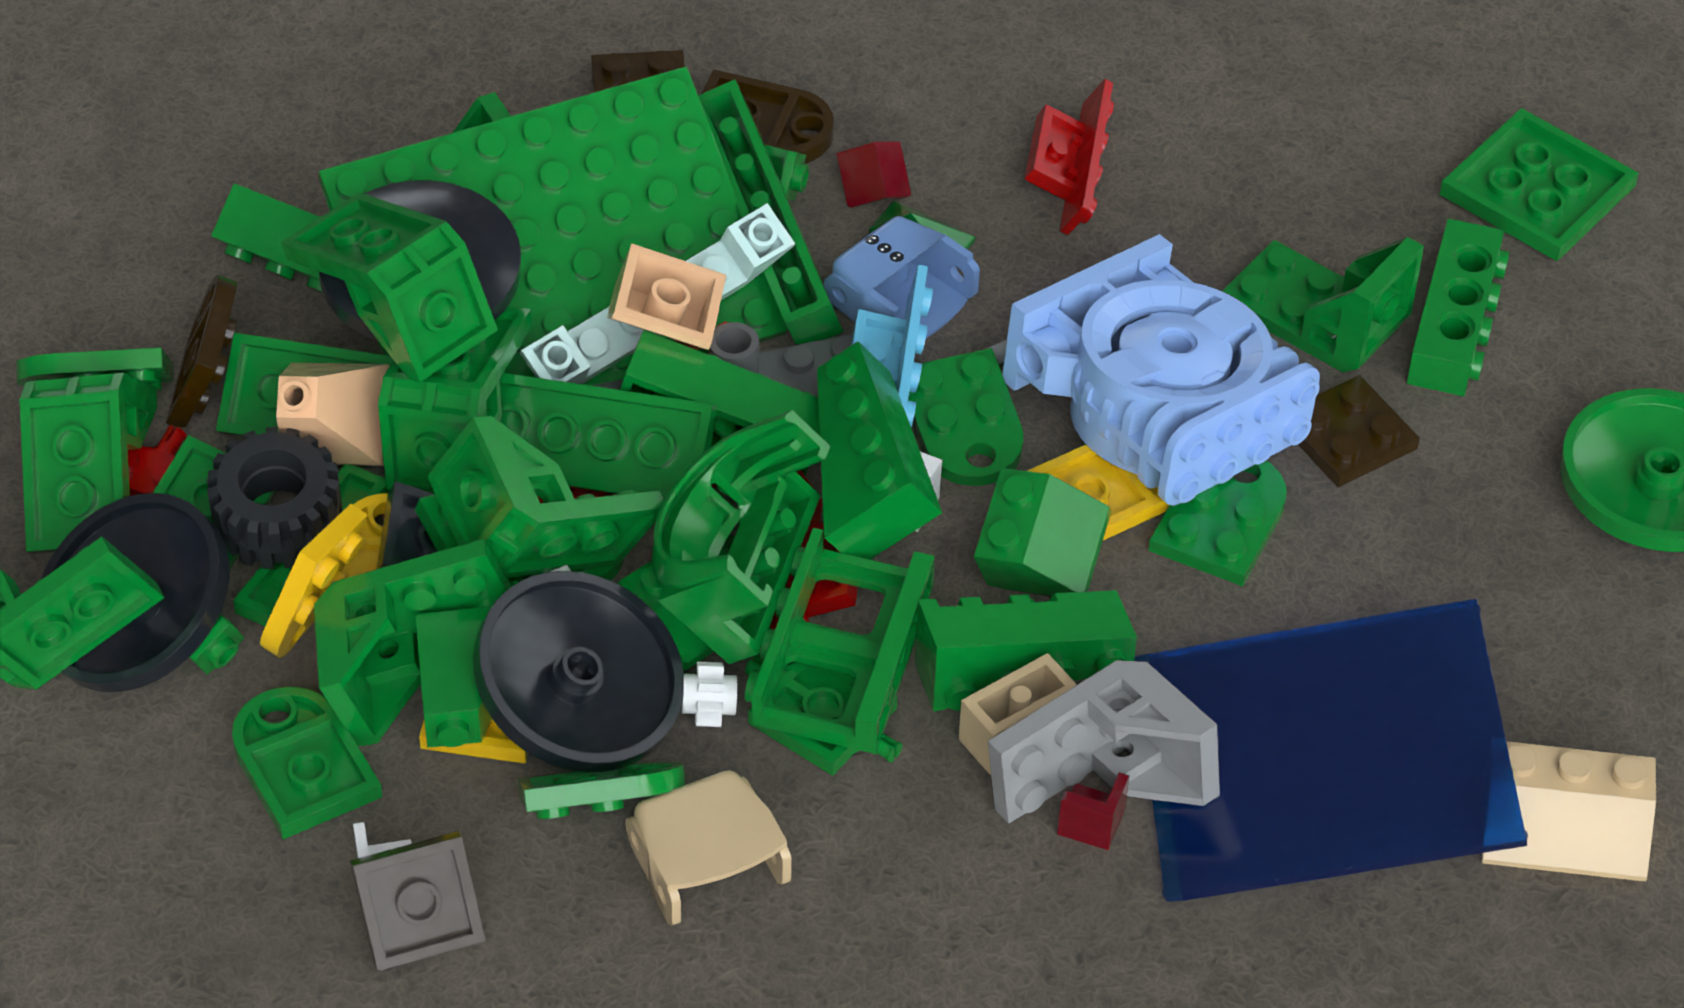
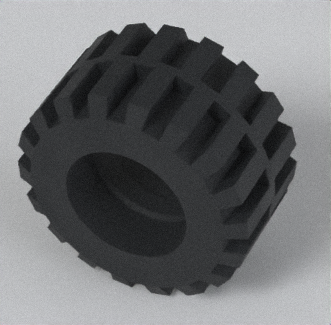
[207,427,342,569]

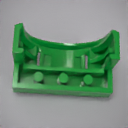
[651,410,830,664]

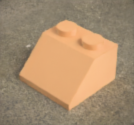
[607,243,726,350]

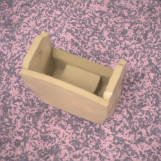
[625,770,791,926]

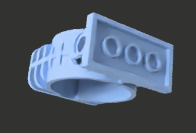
[1002,234,1320,506]

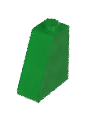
[415,606,493,748]

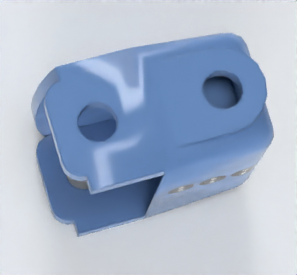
[824,216,980,338]

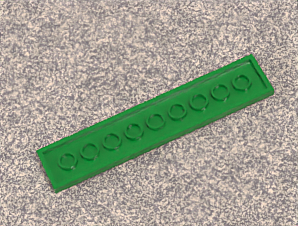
[216,333,717,500]

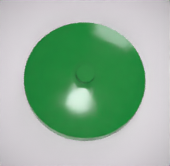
[1560,388,1684,552]

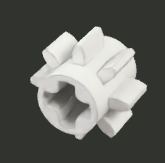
[681,662,737,727]

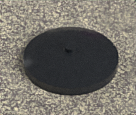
[319,180,521,341]
[41,493,230,692]
[473,571,684,772]

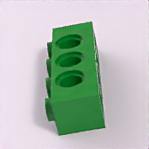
[1407,218,1510,397]

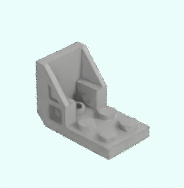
[988,660,1220,824]

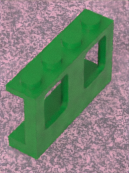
[745,528,935,754]

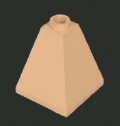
[276,363,390,466]

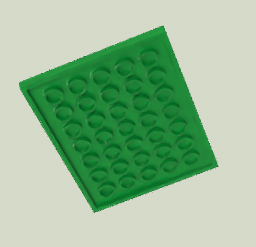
[318,66,787,386]

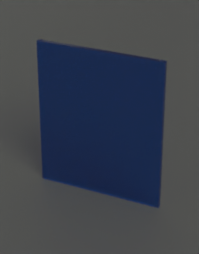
[1134,599,1528,902]

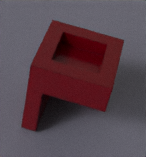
[836,141,911,208]
[1057,772,1130,851]

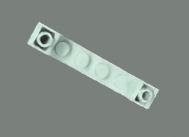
[520,203,795,384]

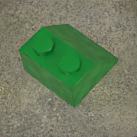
[974,468,1111,596]

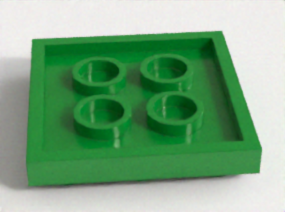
[1439,108,1639,261]

